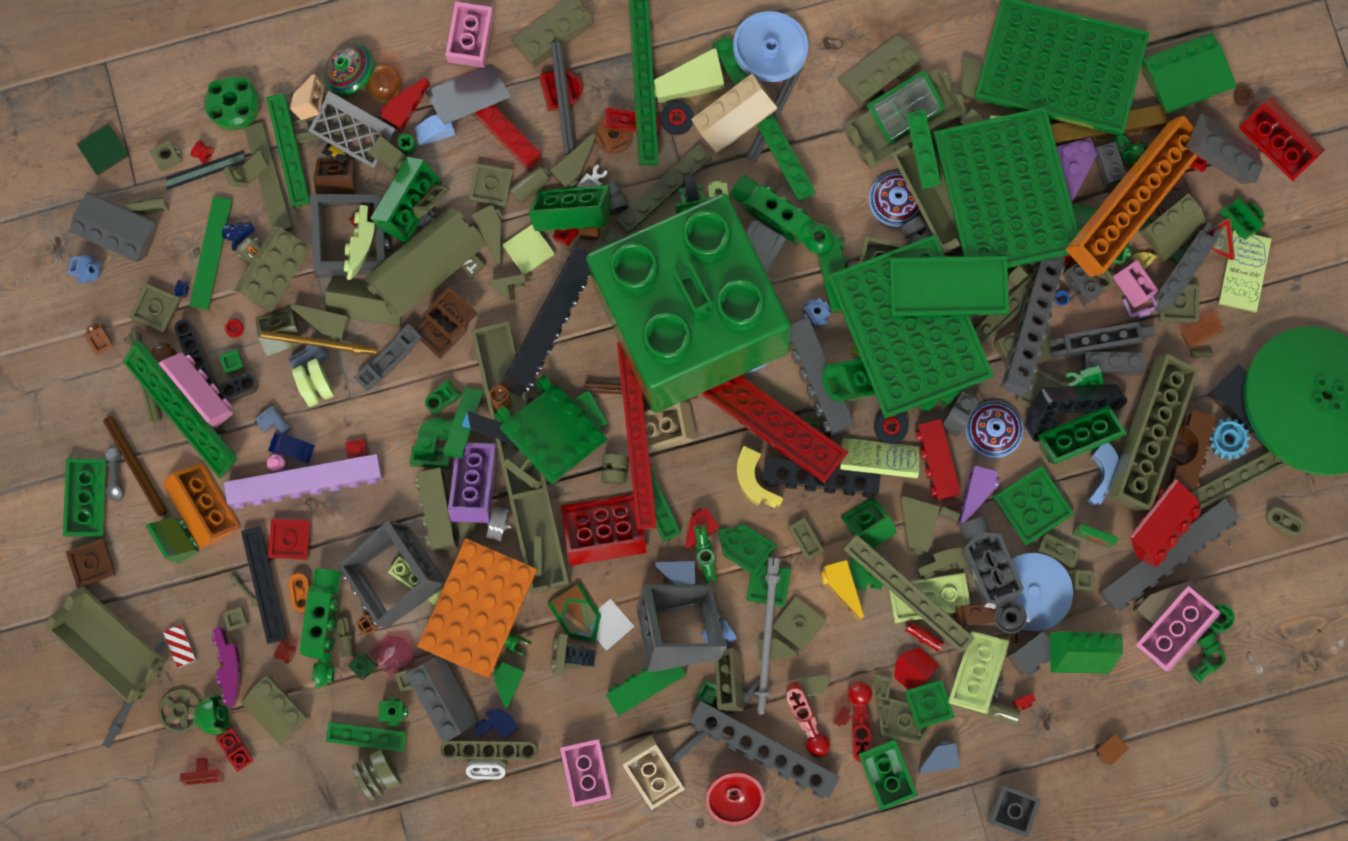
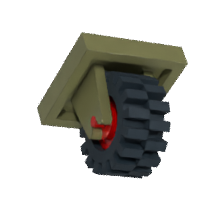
[550,634,596,675]

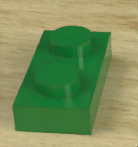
[409,446,450,469]

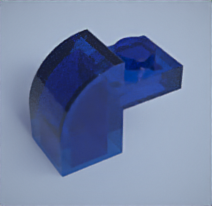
[268,433,315,464]
[473,709,520,739]

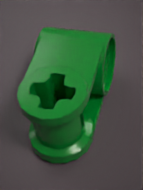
[425,379,462,414]

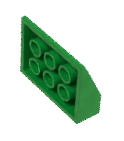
[1141,32,1237,114]

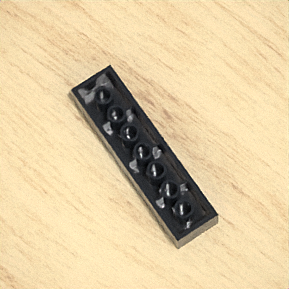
[500,247,590,397]

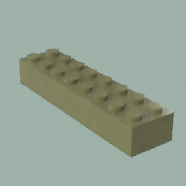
[1107,354,1199,513]

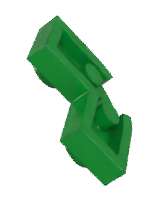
[415,418,454,456]

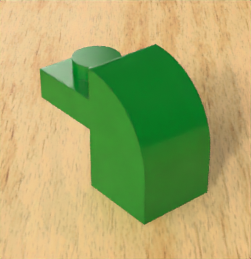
[849,557,886,592]

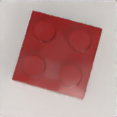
[268,519,311,560]

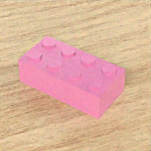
[1136,586,1221,673]

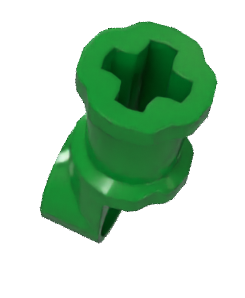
[1189,650,1226,684]

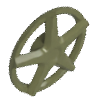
[158,689,200,733]

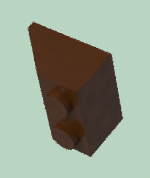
[313,157,356,194]

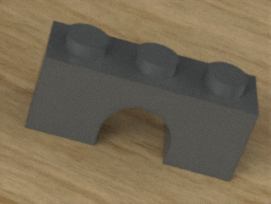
[1082,352,1144,376]

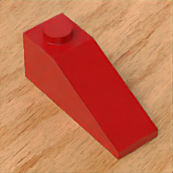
[380,77,430,132]

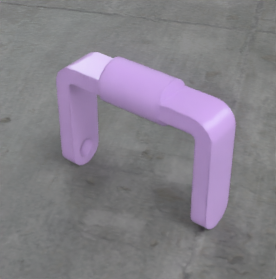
[1122,296,1157,319]

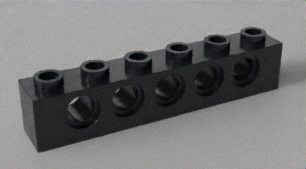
[762,457,881,498]

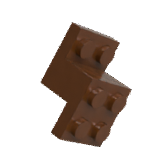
[415,287,478,359]

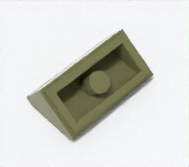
[413,185,450,218]

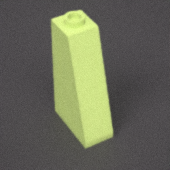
[654,49,724,103]

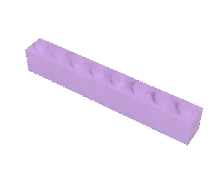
[224,454,383,509]

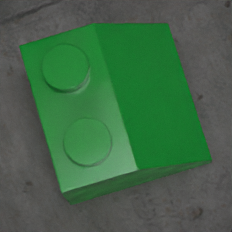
[841,498,897,548]

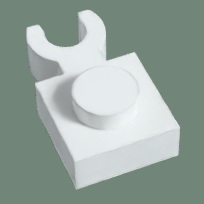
[577,164,607,187]

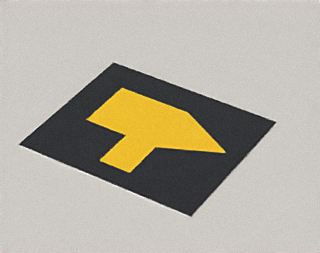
[321,143,352,163]

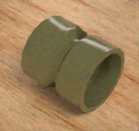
[601,454,628,485]

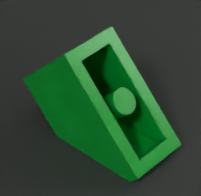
[493,662,525,708]

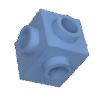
[67,255,101,284]
[802,298,831,329]

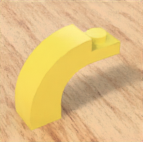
[736,446,783,508]

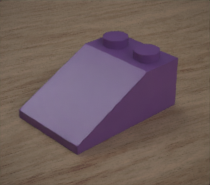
[957,466,1000,527]

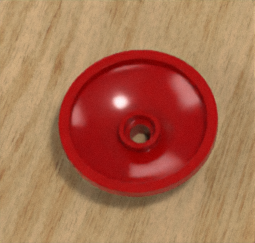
[705,771,765,825]

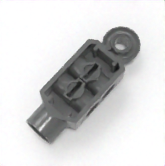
[959,517,1027,634]

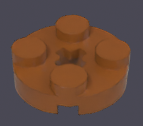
[595,118,633,154]

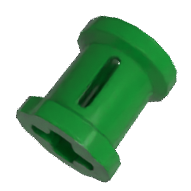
[398,134,417,155]

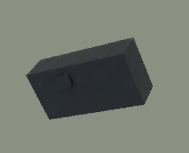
[1207,364,1265,448]

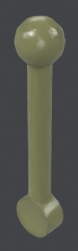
[230,574,258,607]

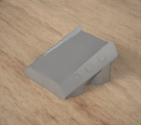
[746,221,785,273]

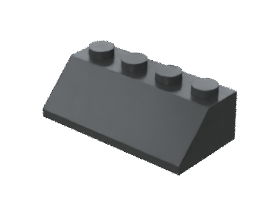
[1186,114,1263,184]
[69,192,156,262]
[406,655,479,743]

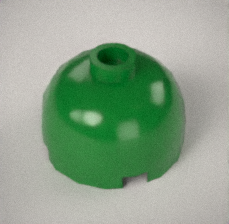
[193,695,230,735]

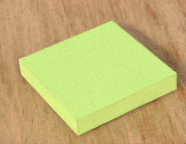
[502,225,555,274]

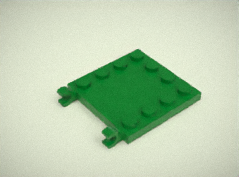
[495,375,608,485]

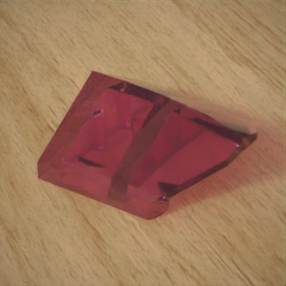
[369,635,415,682]

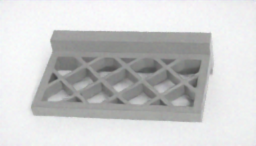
[308,91,397,169]

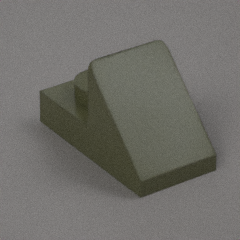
[488,274,530,300]

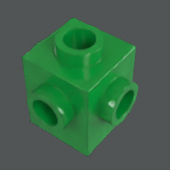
[378,698,408,726]

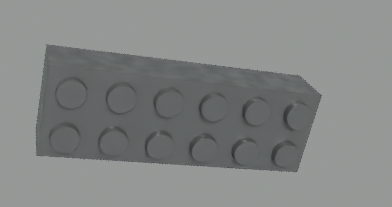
[791,318,854,438]

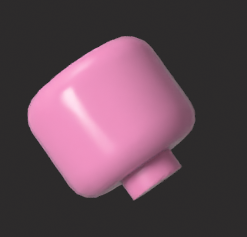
[267,454,287,473]

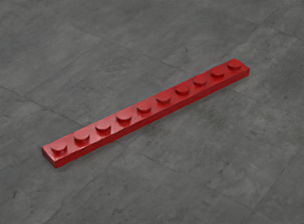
[617,342,657,531]

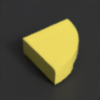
[1129,252,1157,270]

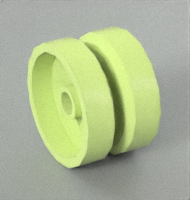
[292,358,335,407]

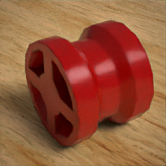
[190,140,214,164]

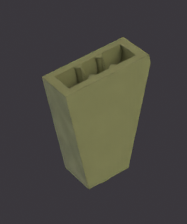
[900,496,940,555]

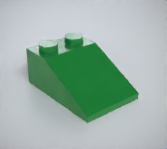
[145,517,199,564]
[858,740,918,811]

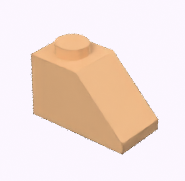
[290,74,325,120]

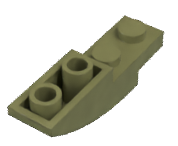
[916,547,968,579]

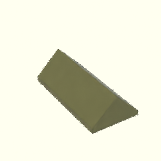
[325,277,402,327]

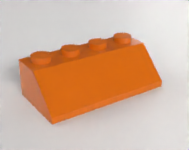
[162,462,241,549]

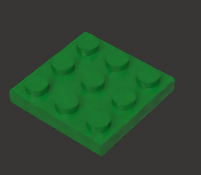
[993,466,1074,546]

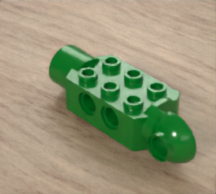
[729,174,835,254]

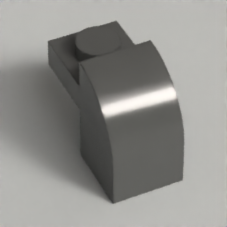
[943,392,979,437]

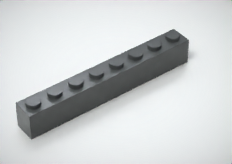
[1098,499,1239,611]

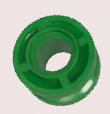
[1208,604,1235,634]

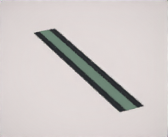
[166,150,244,191]

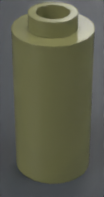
[509,166,551,204]

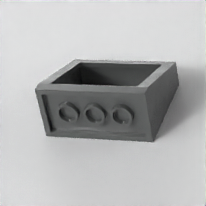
[310,194,390,278]
[338,520,446,628]
[636,585,727,672]

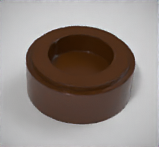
[1233,86,1254,106]

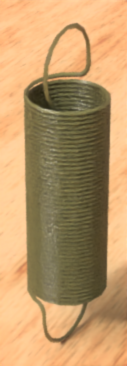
[1187,349,1218,358]

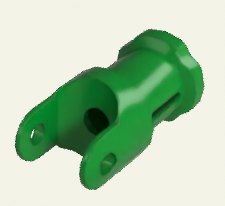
[504,633,532,656]

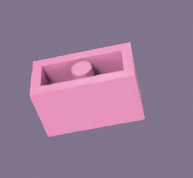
[1113,260,1159,308]

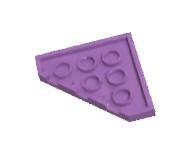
[1057,138,1097,203]

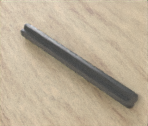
[551,42,575,155]
[747,67,803,162]

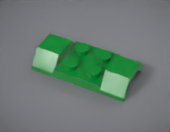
[822,359,875,402]

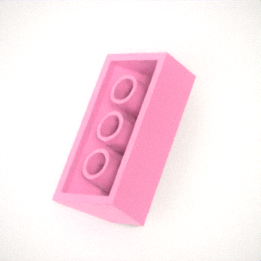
[159,352,234,428]

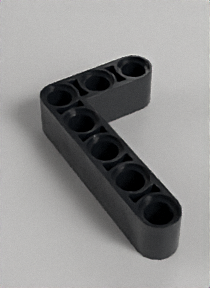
[174,319,259,403]
[1024,384,1127,442]

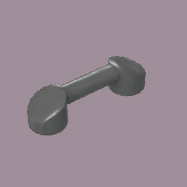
[105,447,125,501]

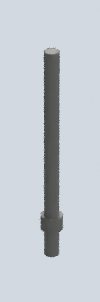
[102,639,166,748]
[668,681,760,765]

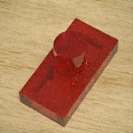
[180,758,224,786]

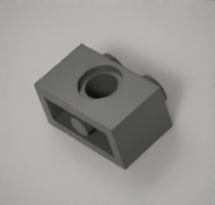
[1095,142,1126,188]
[1063,263,1104,306]

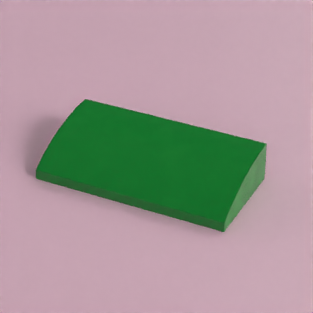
[63,458,106,537]

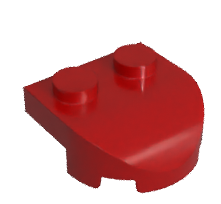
[539,69,583,111]

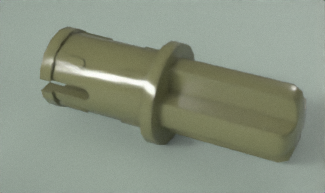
[337,617,355,657]

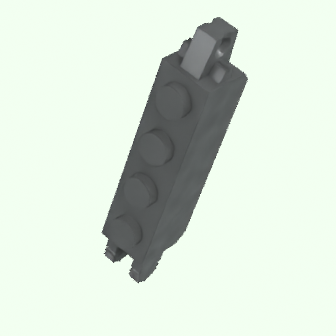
[1155,222,1222,313]
[1048,322,1156,358]

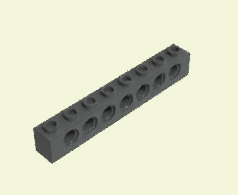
[1000,256,1066,396]
[689,700,840,799]

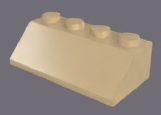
[691,74,778,154]

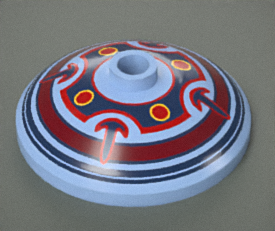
[869,171,922,227]
[965,401,1023,458]

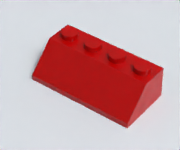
[1239,97,1325,182]
[1130,479,1201,568]

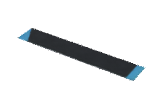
[462,411,515,445]

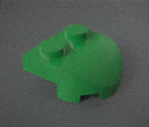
[1219,197,1266,240]

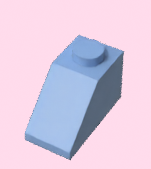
[414,114,456,146]

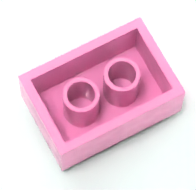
[445,2,494,68]
[560,739,612,807]

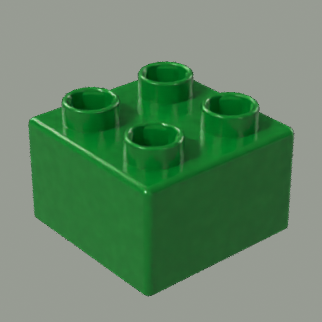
[586,194,791,413]

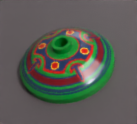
[323,43,375,95]

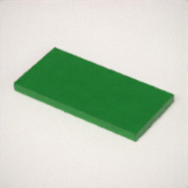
[890,256,1009,317]

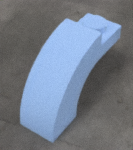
[1086,443,1119,506]

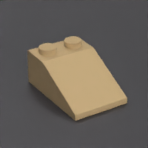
[644,402,697,452]
[618,735,685,810]

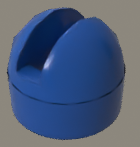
[1055,290,1070,306]

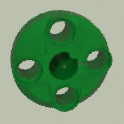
[204,76,260,131]

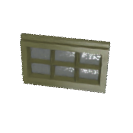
[287,91,355,145]

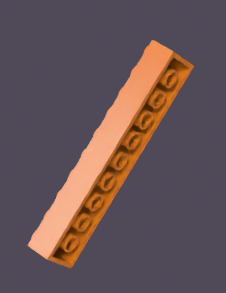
[1065,115,1197,277]

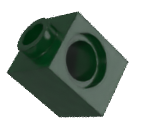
[348,652,378,680]

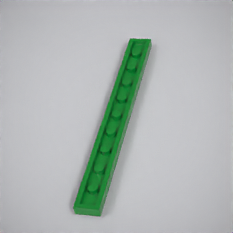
[628,0,659,166]
[712,35,816,203]

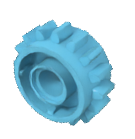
[1210,418,1251,461]

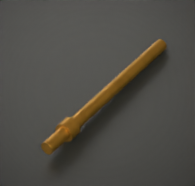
[260,330,377,355]

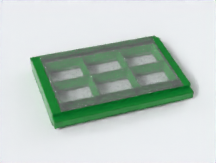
[866,70,945,144]

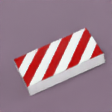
[163,624,197,668]

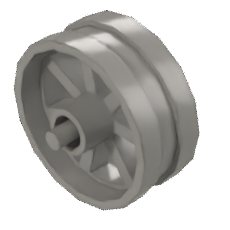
[486,505,511,542]

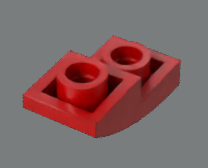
[215,727,254,772]

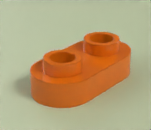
[289,573,310,613]

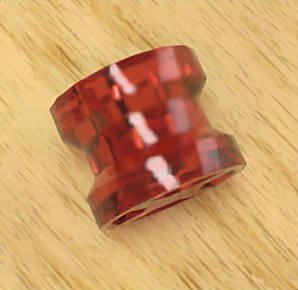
[273,640,297,665]

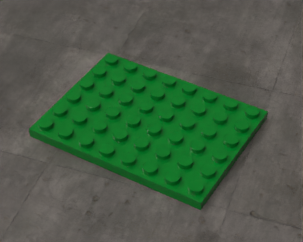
[974,0,1150,136]
[933,107,1079,268]
[828,235,994,419]

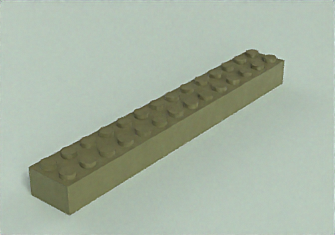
[471,321,570,595]

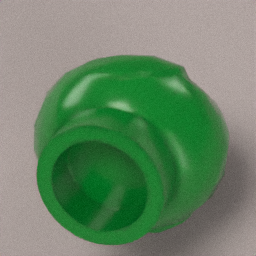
[1123,140,1147,166]

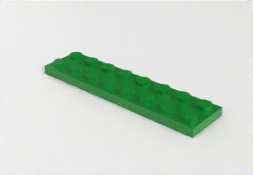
[122,340,238,479]

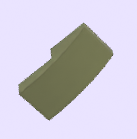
[959,57,982,98]

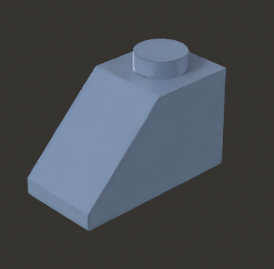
[655,561,695,585]
[918,740,960,773]

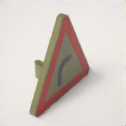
[1207,218,1235,260]

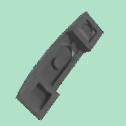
[354,323,422,391]

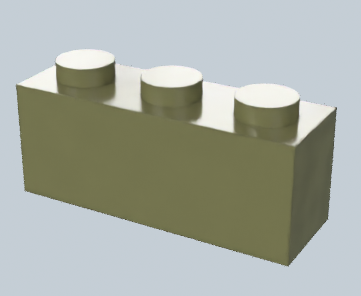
[715,648,744,713]

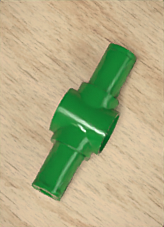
[694,524,717,583]

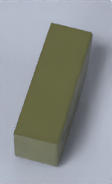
[1008,264,1033,286]
[791,674,830,698]

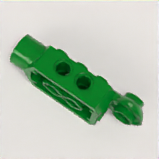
[299,568,342,689]

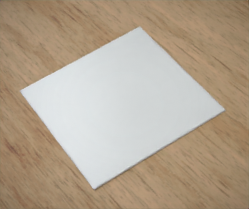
[596,599,635,651]

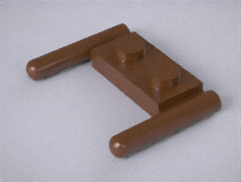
[955,603,1018,643]

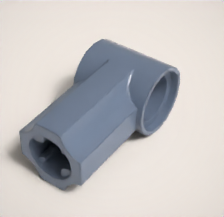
[289,345,330,369]

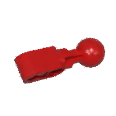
[847,681,873,763]
[786,682,831,758]

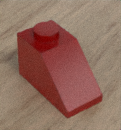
[685,508,719,550]

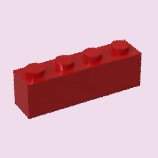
[475,105,542,171]
[915,419,961,501]

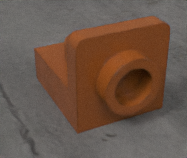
[84,323,113,355]

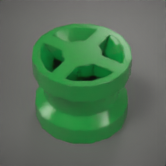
[1196,632,1222,655]

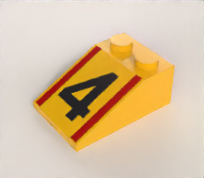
[820,560,864,620]

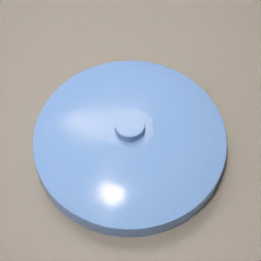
[733,11,808,82]
[1012,553,1073,631]

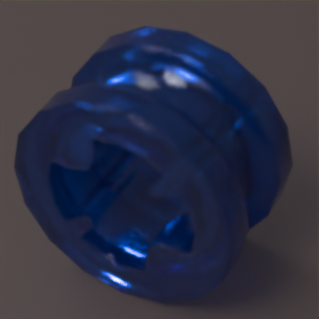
[175,280,189,298]

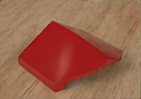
[894,648,939,690]

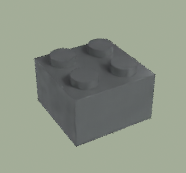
[1007,631,1050,676]
[987,785,1041,837]

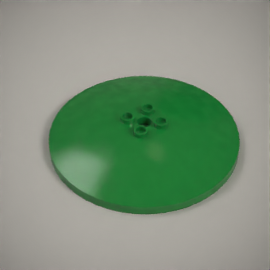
[1244,327,1348,476]

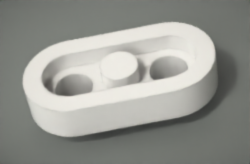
[466,759,506,779]

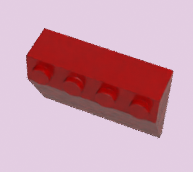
[561,494,647,566]

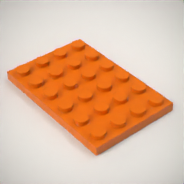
[417,538,537,679]

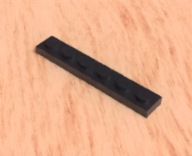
[241,526,288,644]

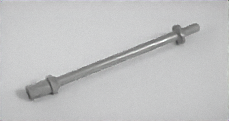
[754,558,780,715]

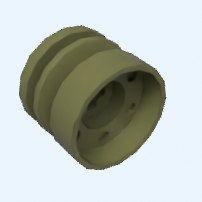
[352,748,402,801]

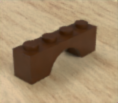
[1168,410,1217,491]

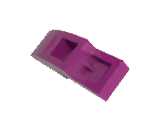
[211,627,242,707]

